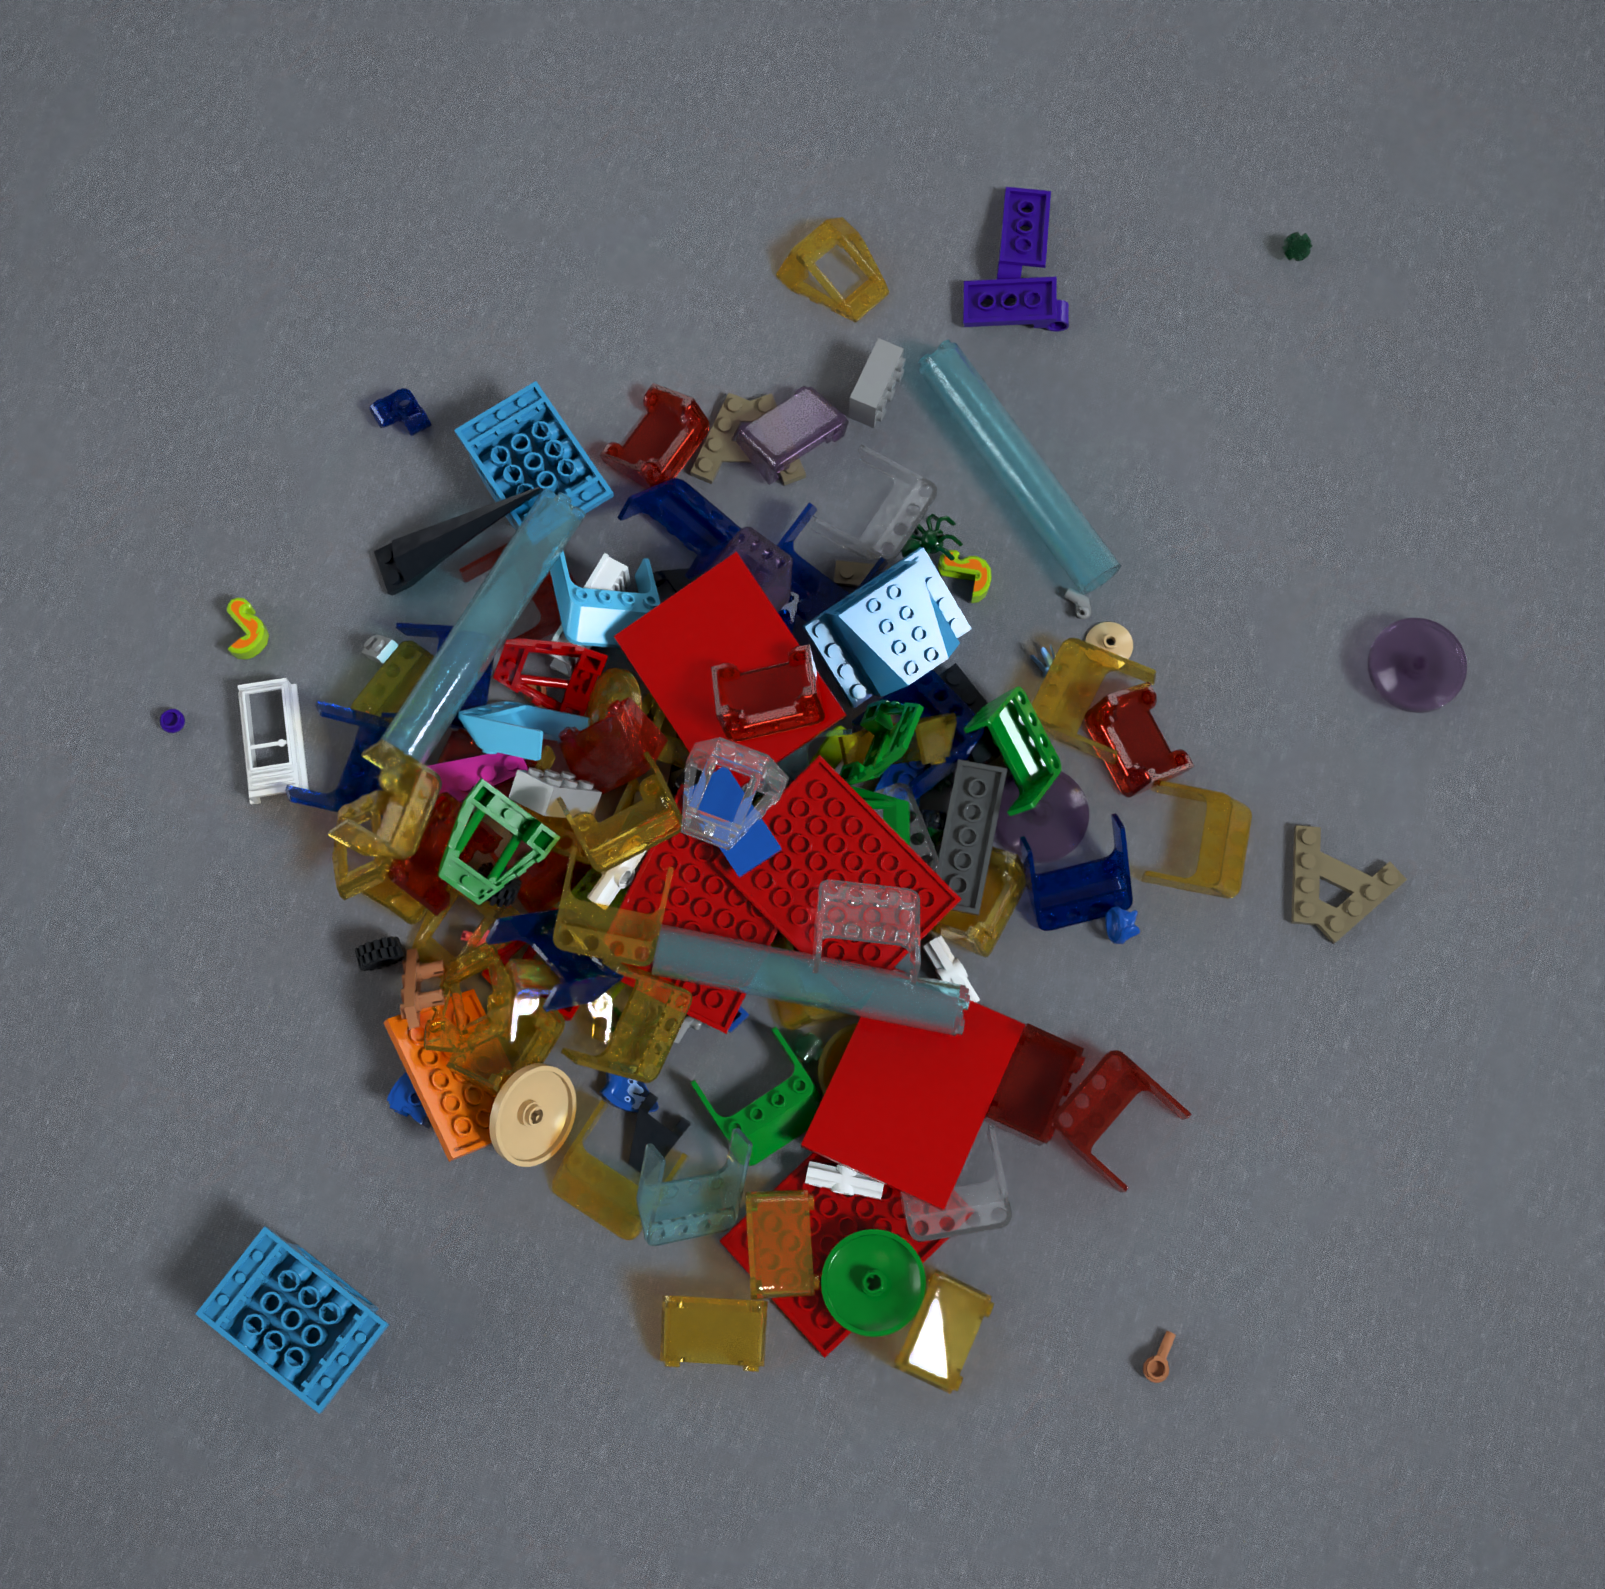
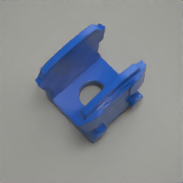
[387,1072,431,1129]

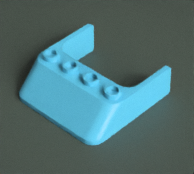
[550,550,660,648]
[458,701,591,761]

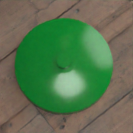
[821,1229,926,1337]

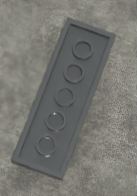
[936,759,1007,916]

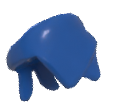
[1105,906,1140,944]

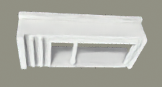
[548,553,631,677]
[238,678,310,805]

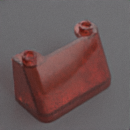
[599,383,709,495]
[711,644,825,742]
[1084,682,1194,797]
[558,697,668,796]

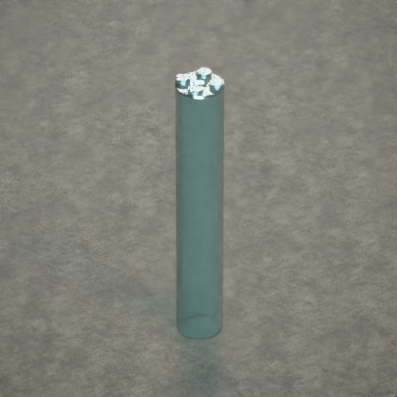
[919,339,1121,595]
[380,488,586,767]
[652,924,970,1036]

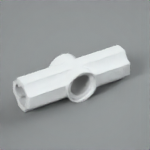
[587,835,649,910]
[923,936,980,1003]
[805,1161,884,1200]

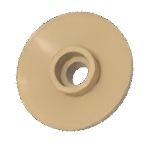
[1085,622,1133,668]

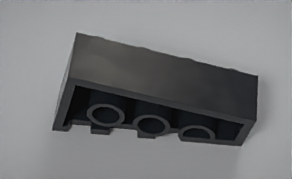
[935,663,1002,765]

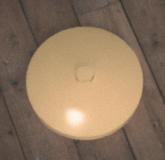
[489,1063,576,1167]

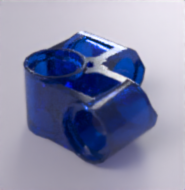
[369,388,432,436]

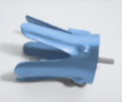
[1030,644,1062,681]

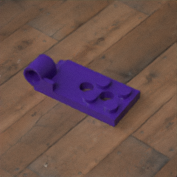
[997,187,1051,279]
[963,276,1069,332]

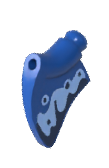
[599,1059,659,1113]

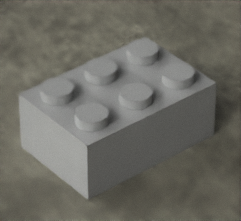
[848,338,906,428]
[508,767,602,820]

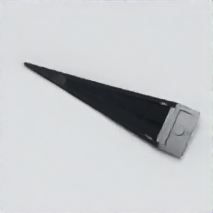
[374,487,543,596]

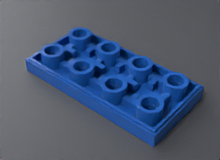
[683,765,782,878]

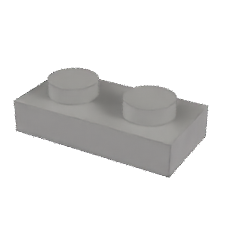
[361,634,399,664]

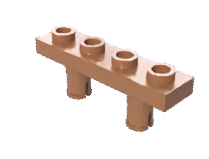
[400,948,446,1029]

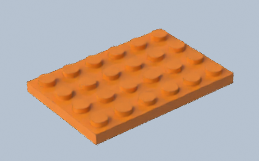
[384,989,514,1162]

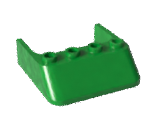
[964,686,1061,817]
[690,1026,822,1166]

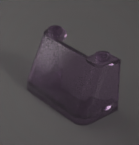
[736,386,849,485]

